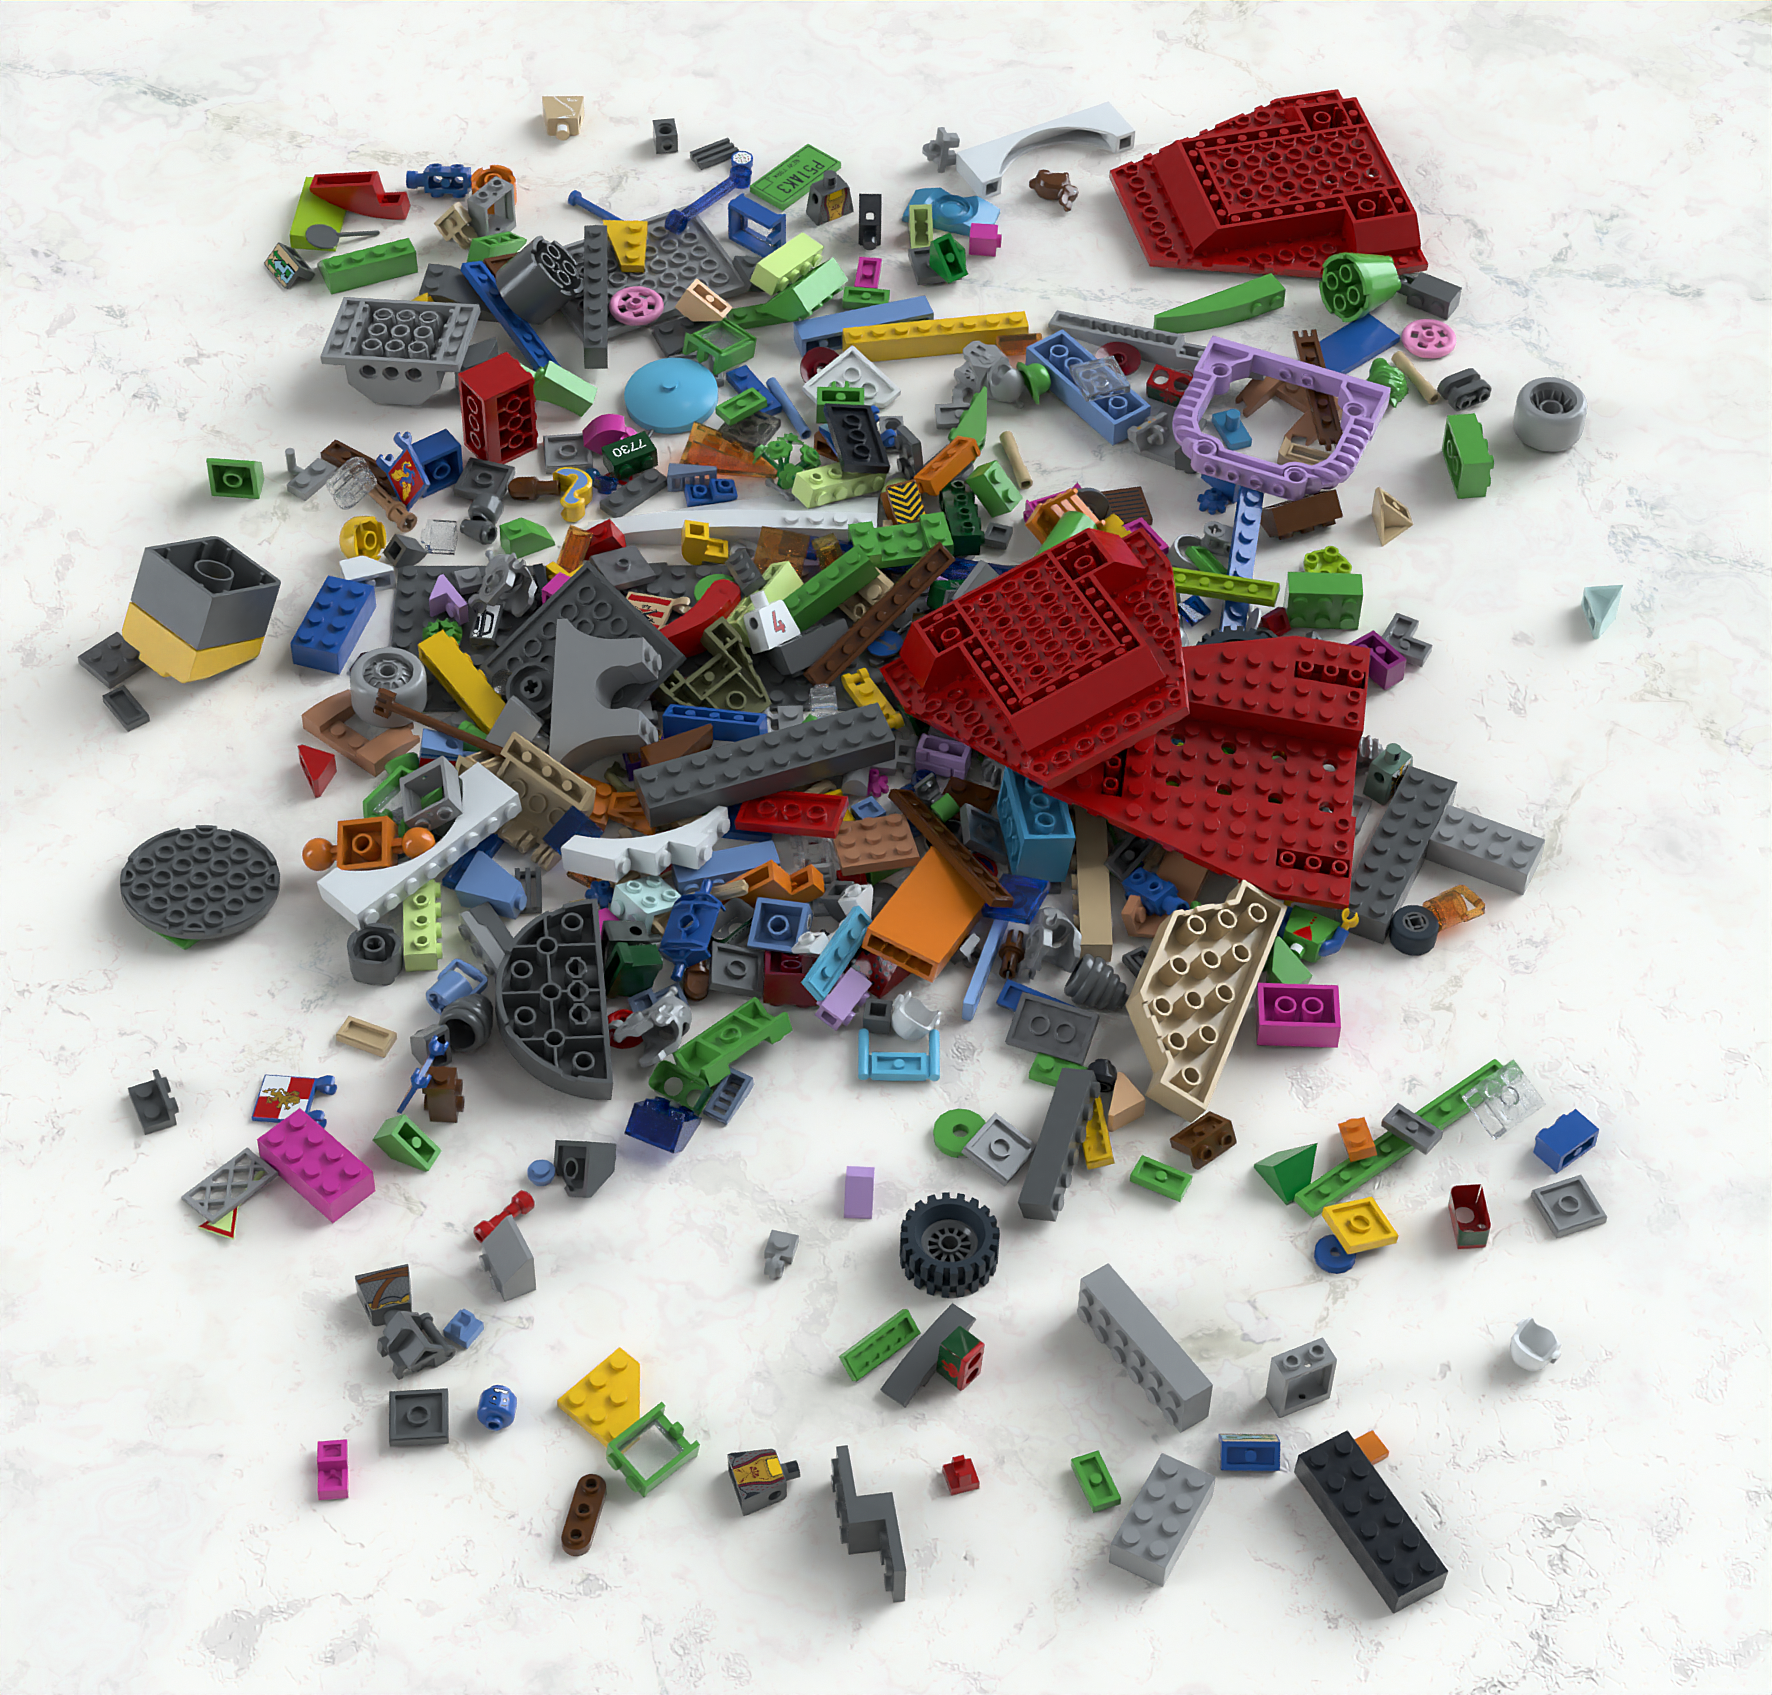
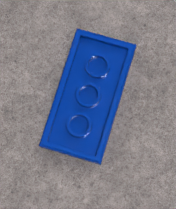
[1319,314,1400,374]

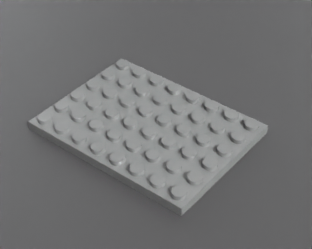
[560,205,748,342]

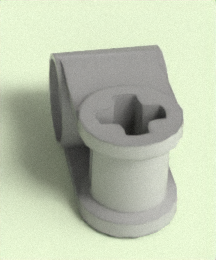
[1200,521,1233,559]

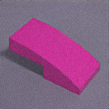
[317,1439,349,1500]

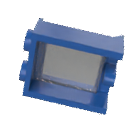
[728,193,786,258]

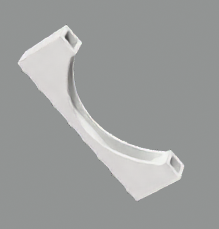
[956,101,1135,199]
[317,762,522,930]

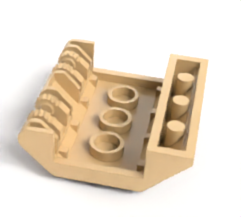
[494,732,596,872]

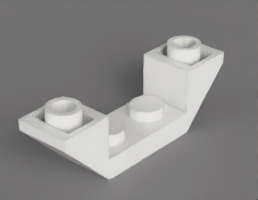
[791,884,873,958]

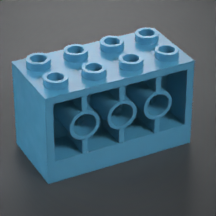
[996,766,1076,883]

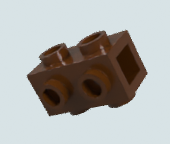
[422,1066,465,1123]

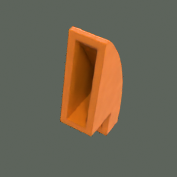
[720,859,825,910]

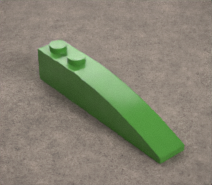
[1153,273,1286,334]

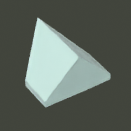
[1581,585,1623,639]

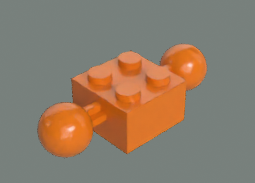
[302,816,435,871]

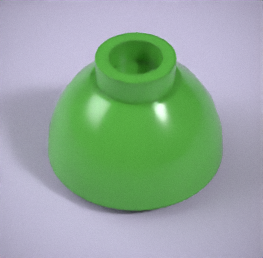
[384,752,419,775]

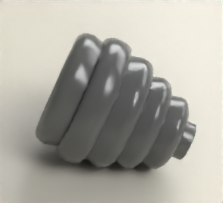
[1064,953,1129,1011]
[438,993,494,1053]

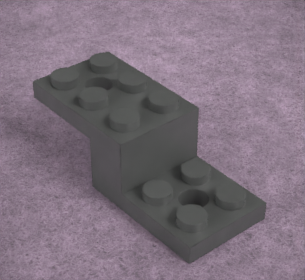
[831,1445,906,1603]

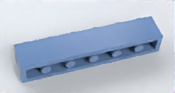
[794,295,934,357]

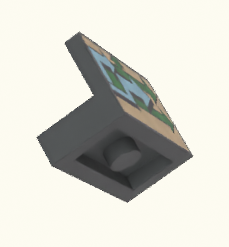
[264,242,316,289]

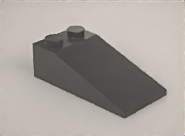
[419,263,499,323]

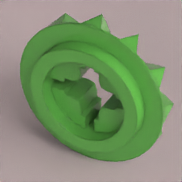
[422,618,462,644]

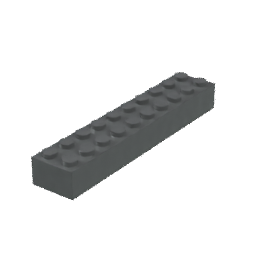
[633,702,895,828]

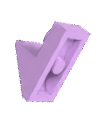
[429,574,469,625]
[844,1166,875,1219]

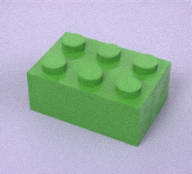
[1441,413,1494,499]
[1283,572,1363,630]

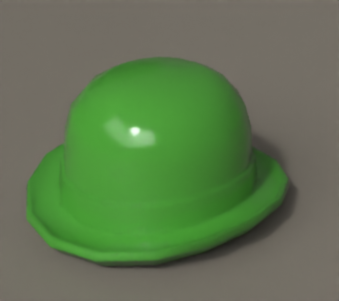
[1016,362,1051,404]

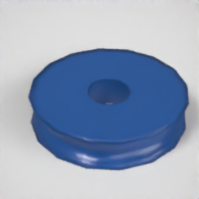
[1314,1234,1356,1274]

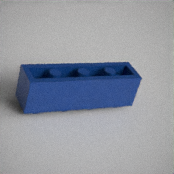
[662,704,768,742]

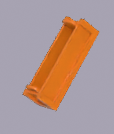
[913,436,981,496]

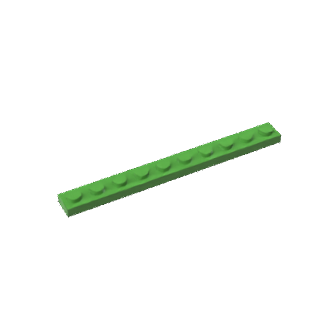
[1294,1059,1514,1218]

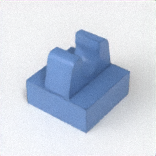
[443,1309,484,1349]

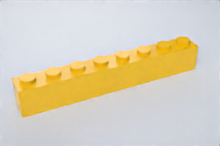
[842,311,1029,362]

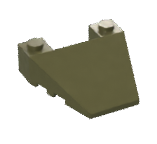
[651,616,772,713]

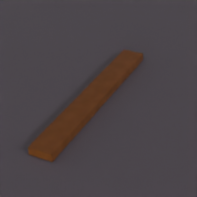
[803,541,956,692]
[888,789,1015,908]

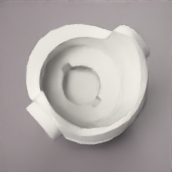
[891,991,941,1041]
[1510,1317,1562,1371]

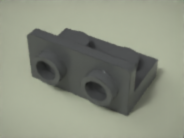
[128,1069,179,1135]

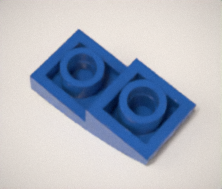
[684,478,738,507]

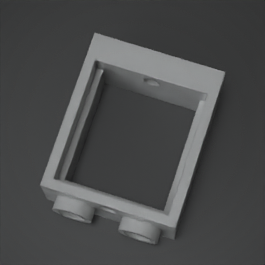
[467,176,516,238]
[399,756,463,831]
[1265,1337,1337,1418]

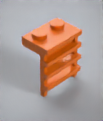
[1025,488,1106,544]

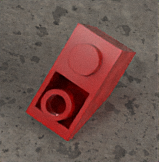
[577,519,626,561]

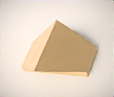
[1371,487,1413,547]

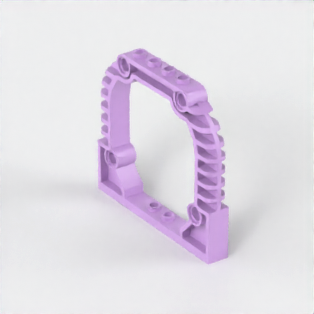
[1172,336,1391,501]

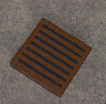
[1101,486,1153,526]

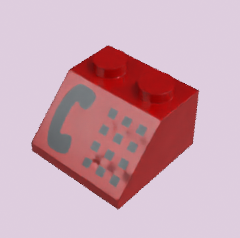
[843,944,911,999]

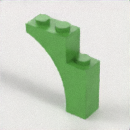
[520,360,598,417]

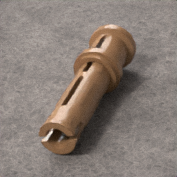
[363,479,417,533]

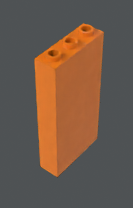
[861,846,1002,983]

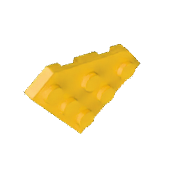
[557,1347,640,1454]

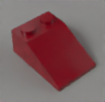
[763,950,818,1008]

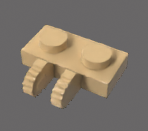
[434,202,478,249]

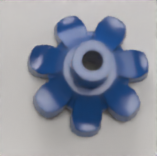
[1197,488,1229,515]
[585,880,614,910]

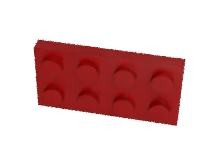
[735,790,849,839]

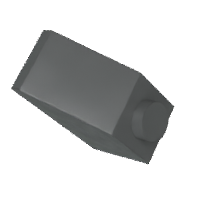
[410,1024,452,1073]

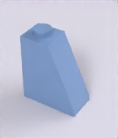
[454,850,527,920]

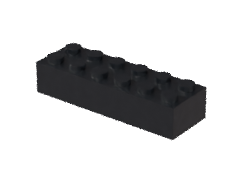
[1294,1430,1449,1614]

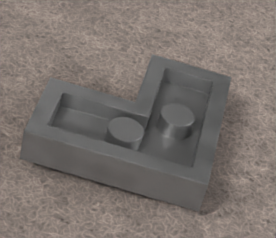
[1382,612,1433,667]

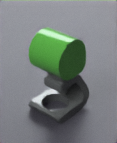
[914,773,960,823]

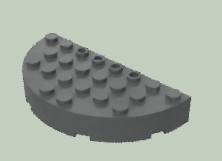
[495,898,613,1100]

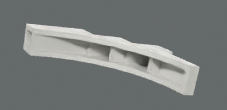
[561,806,730,883]

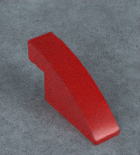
[309,171,411,220]

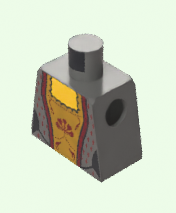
[806,170,854,226]
[727,1449,800,1516]

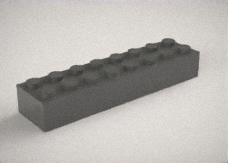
[1335,765,1458,944]

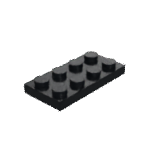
[823,403,891,474]

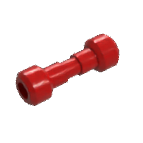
[473,1190,535,1243]

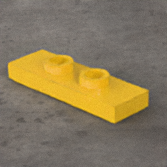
[1082,1095,1115,1170]

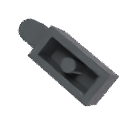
[1397,272,1462,320]

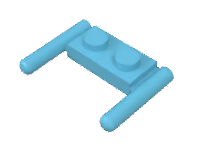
[858,1028,940,1081]

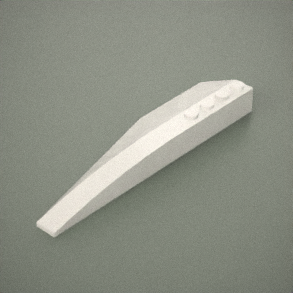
[587,494,878,550]

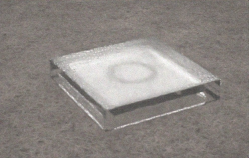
[1069,356,1131,402]

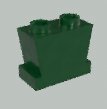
[603,942,663,999]

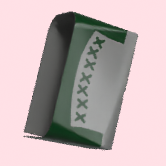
[707,898,755,951]

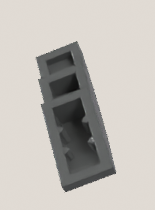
[880,1303,976,1408]

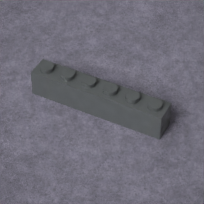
[1018,1068,1101,1222]

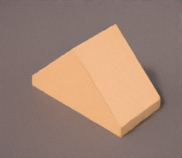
[1107,1072,1146,1132]

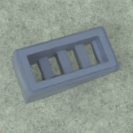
[667,463,717,492]
[703,1067,755,1125]

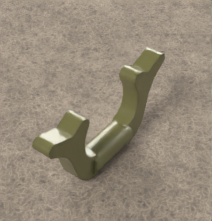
[604,761,635,792]

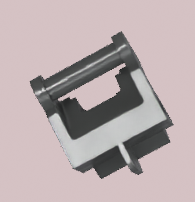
[377,1311,456,1380]

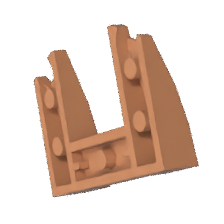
[1235,376,1343,446]
[301,689,420,777]

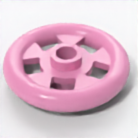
[609,286,664,326]
[1401,319,1456,359]

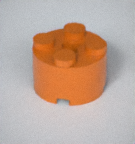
[471,165,517,215]

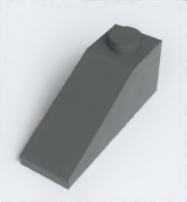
[1104,831,1158,883]

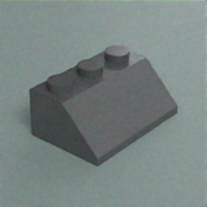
[763,618,848,678]

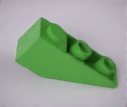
[948,386,987,463]

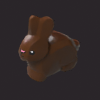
[1029,169,1079,212]

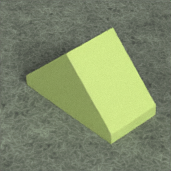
[908,204,933,249]

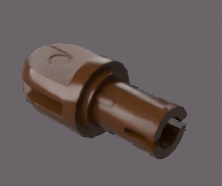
[508,476,561,501]
[999,929,1025,980]
[683,949,709,1002]

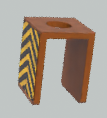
[880,479,926,526]

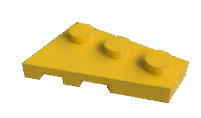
[603,220,648,273]

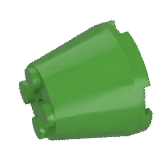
[1319,252,1401,322]

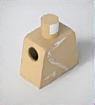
[542,96,584,141]

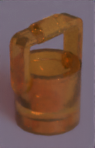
[1422,885,1485,933]

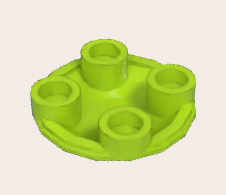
[1303,546,1352,574]

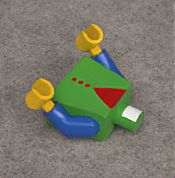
[1277,900,1359,963]

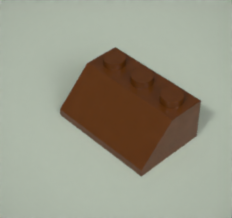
[1260,489,1343,540]

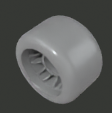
[1513,377,1588,452]
[350,647,427,728]

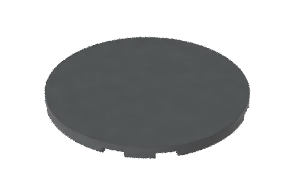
[120,825,280,939]

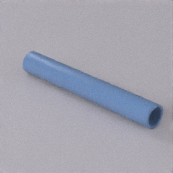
[766,377,812,439]

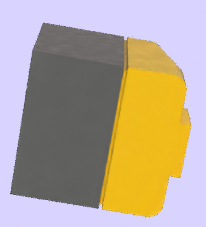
[122,536,281,683]

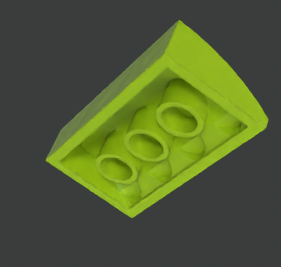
[289,177,347,252]

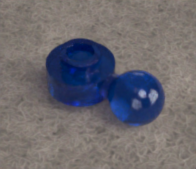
[584,468,618,495]

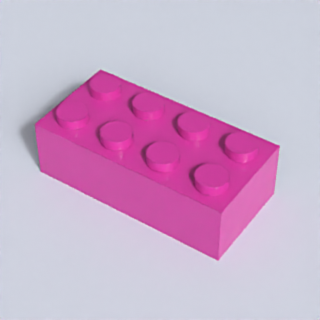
[257,1108,376,1223]

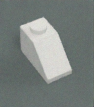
[339,555,396,592]

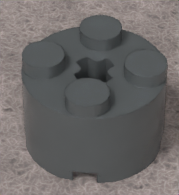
[347,923,403,986]

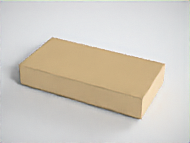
[336,1016,397,1058]

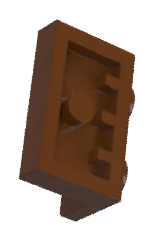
[1169,1111,1237,1170]

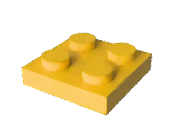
[1322,1196,1399,1254]

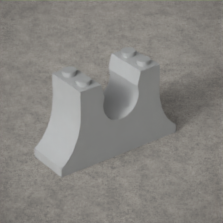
[549,619,662,774]

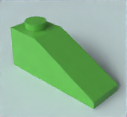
[466,231,527,263]

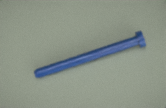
[568,190,624,221]

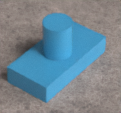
[1211,409,1252,451]

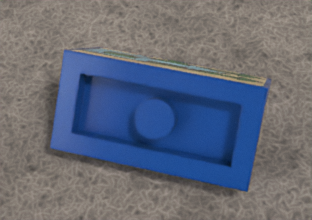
[1218,1434,1281,1471]

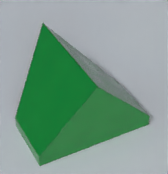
[929,232,968,284]
[1254,1143,1318,1205]

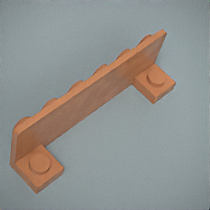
[1121,850,1210,938]

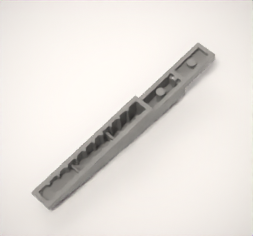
[1048,310,1266,381]

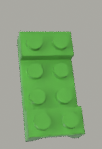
[848,512,954,569]
[672,997,793,1087]

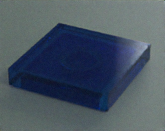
[981,873,1051,925]

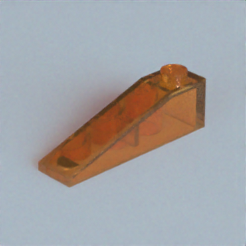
[679,421,779,479]

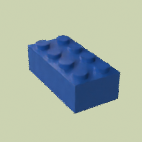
[290,575,377,675]

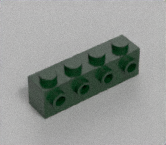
[938,480,985,556]

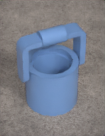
[426,959,488,1015]

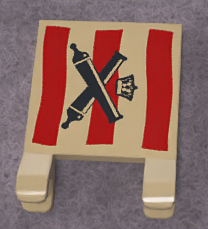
[626,591,691,630]

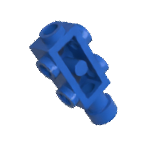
[406,163,472,198]
[1122,867,1190,917]

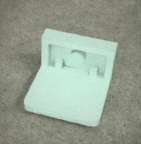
[610,875,681,935]

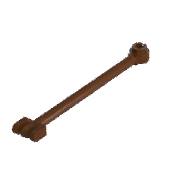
[373,688,506,759]

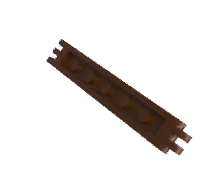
[1292,329,1343,452]

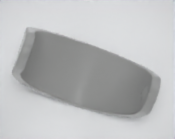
[1166,534,1201,571]

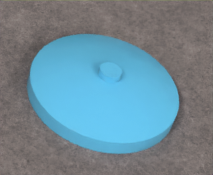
[624,358,718,434]

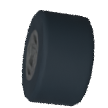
[1389,905,1439,956]

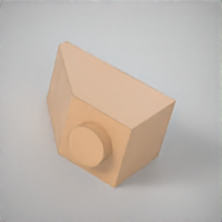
[675,279,733,321]

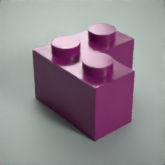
[1348,630,1407,690]

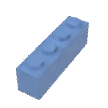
[671,840,781,895]

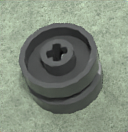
[506,661,554,725]

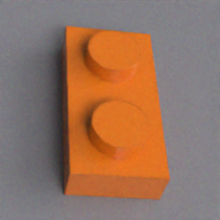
[1338,1117,1377,1162]

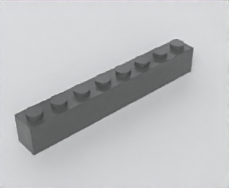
[583,225,608,369]

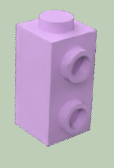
[815,967,872,1031]

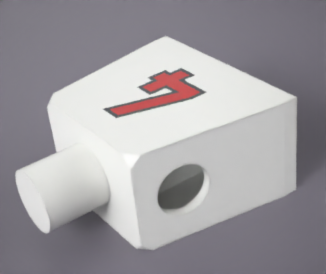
[743,590,801,654]

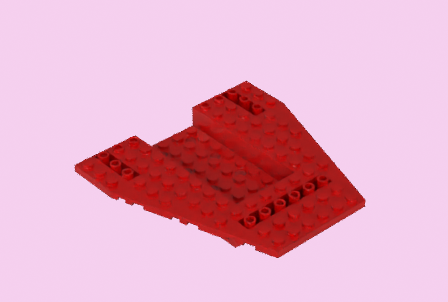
[1109,89,1428,278]
[879,527,1190,790]
[1042,636,1371,910]

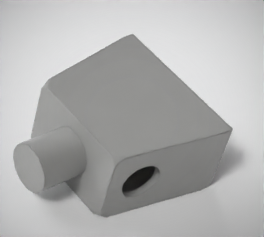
[485,695,550,752]

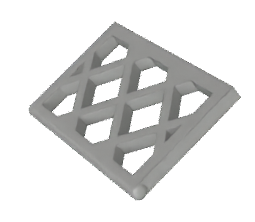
[181,1147,278,1225]

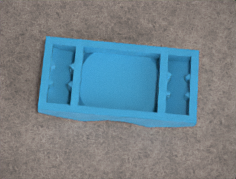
[902,188,1000,237]

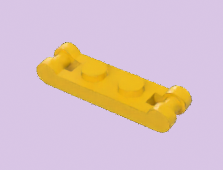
[841,668,904,729]

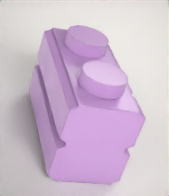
[915,733,972,780]

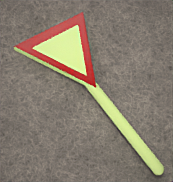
[198,1171,265,1240]

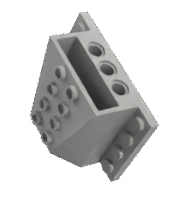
[320,297,481,406]

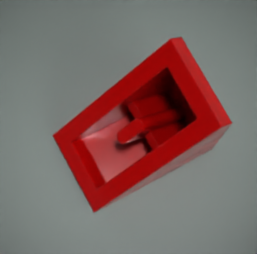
[297,744,337,798]

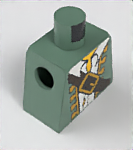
[1363,743,1413,806]

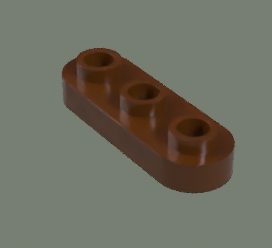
[561,1474,607,1556]

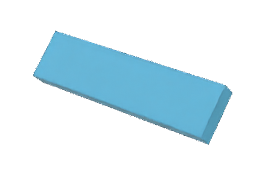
[801,906,872,1001]

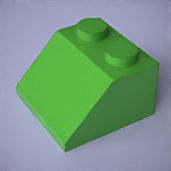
[206,458,264,499]

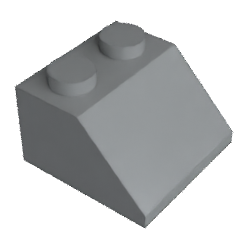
[479,1214,536,1302]

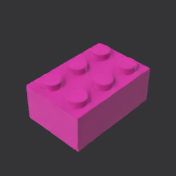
[1255,983,1341,1048]

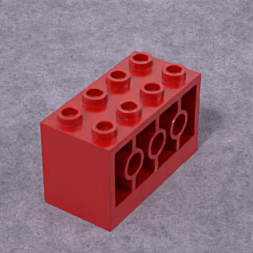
[458,351,538,464]

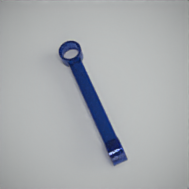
[664,165,752,235]

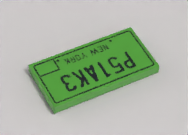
[750,144,841,211]

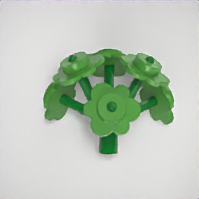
[752,433,821,490]

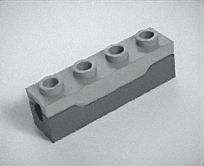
[458,902,513,984]

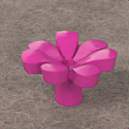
[866,769,889,797]

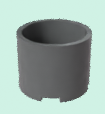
[495,236,584,325]

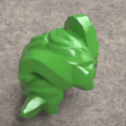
[1366,358,1409,408]

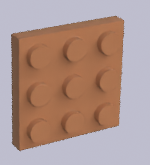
[831,814,920,876]

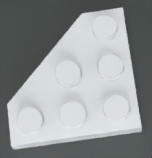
[802,345,901,408]

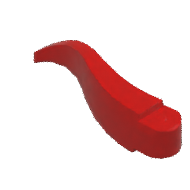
[659,579,741,658]

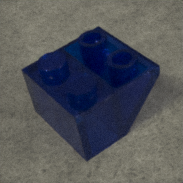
[624,1096,702,1154]

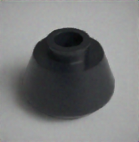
[1087,1059,1117,1092]

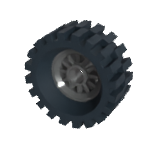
[899,1192,1000,1298]

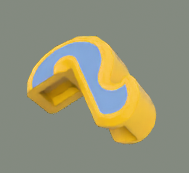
[552,467,593,522]

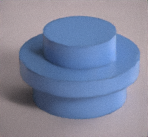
[527,1160,555,1186]

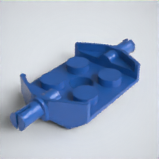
[658,879,726,982]

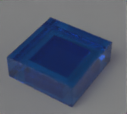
[1177,595,1212,627]

